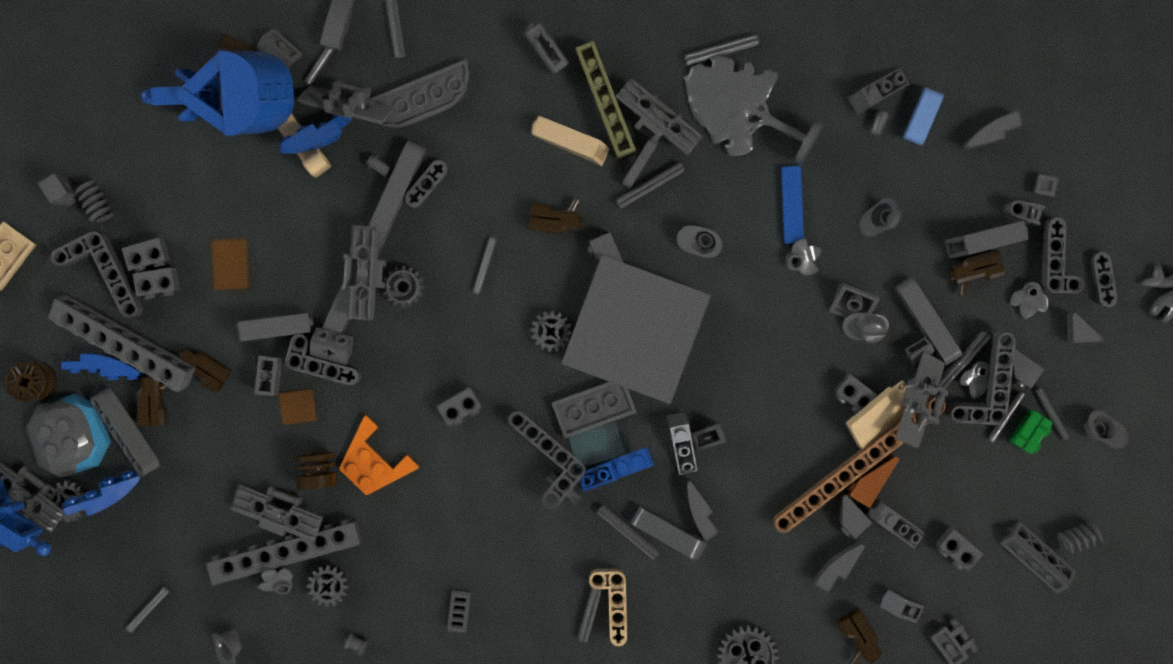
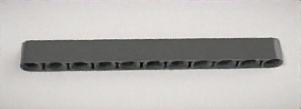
[323,140,426,334]

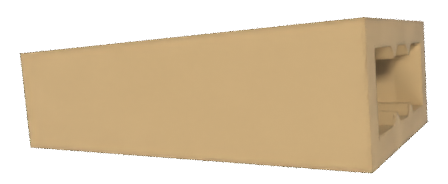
[531,116,609,166]

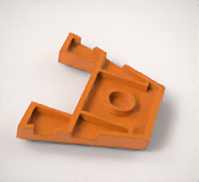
[339,415,420,496]

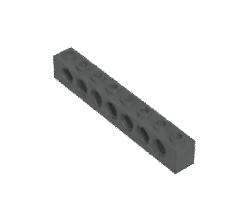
[48,294,196,392]
[206,518,363,586]

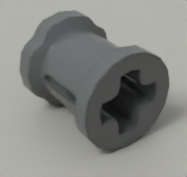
[344,632,369,656]

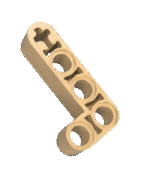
[278,113,332,178]
[589,568,627,646]

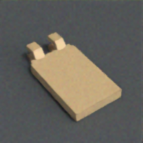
[0,222,36,291]
[846,380,907,451]

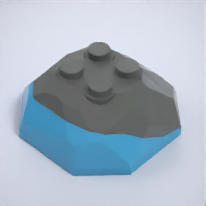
[26,393,111,477]

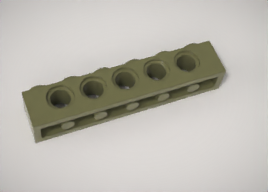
[576,41,636,159]

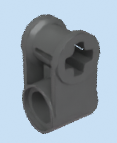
[1004,200,1045,226]

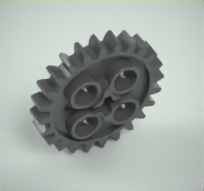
[716,624,779,664]

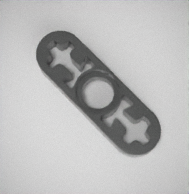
[622,136,659,188]
[405,160,448,208]
[1091,252,1117,307]

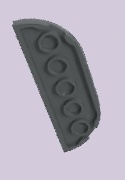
[362,59,469,128]

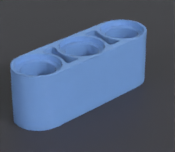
[903,87,944,145]

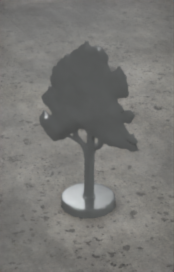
[683,55,824,165]

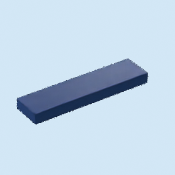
[781,166,804,244]

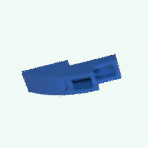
[279,115,352,154]
[61,353,144,380]
[577,447,654,492]
[62,471,140,516]

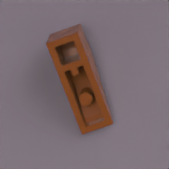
[847,455,900,508]

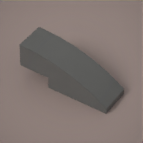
[320,0,354,51]
[962,111,1022,150]
[686,479,718,541]
[813,542,865,592]

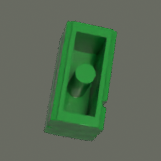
[1009,409,1053,455]

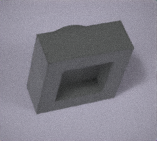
[1033,174,1058,197]

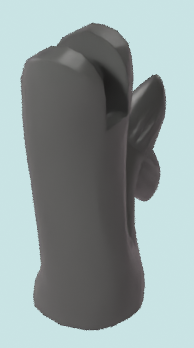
[1141,264,1173,324]

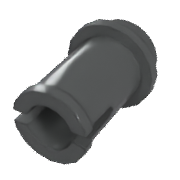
[870,110,889,136]
[366,155,392,177]

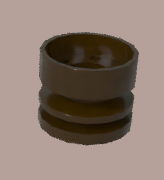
[5,361,57,403]
[293,450,337,490]

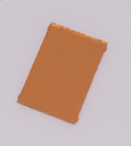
[211,239,249,290]

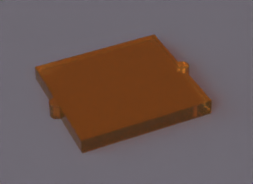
[279,389,317,425]

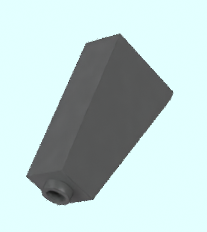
[945,221,1028,259]
[236,313,313,342]

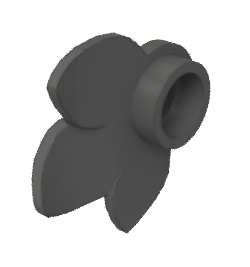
[785,238,822,275]
[1010,282,1048,319]
[960,361,990,399]
[258,568,293,594]

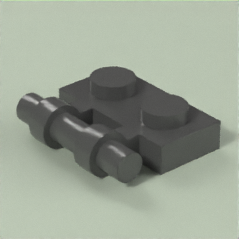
[929,618,978,664]

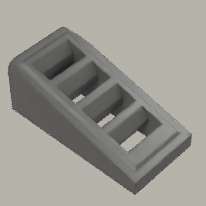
[447,590,471,633]

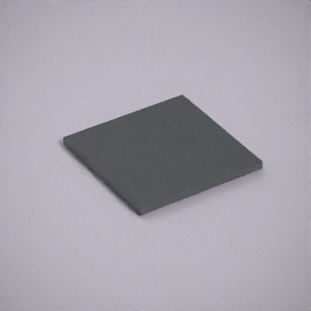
[561,255,711,404]

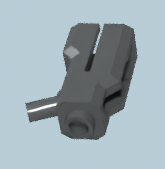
[524,21,569,74]

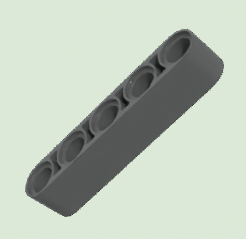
[895,277,962,366]
[91,388,159,476]

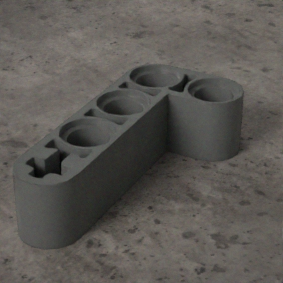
[1041,218,1084,294]
[285,334,361,385]
[631,506,708,559]

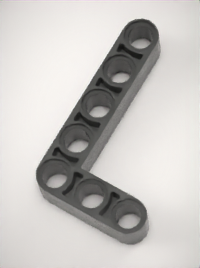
[51,231,143,318]
[947,329,1016,425]
[509,411,586,509]

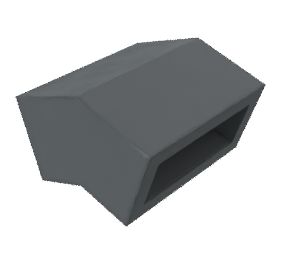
[905,337,934,366]

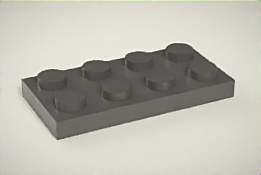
[552,382,637,439]

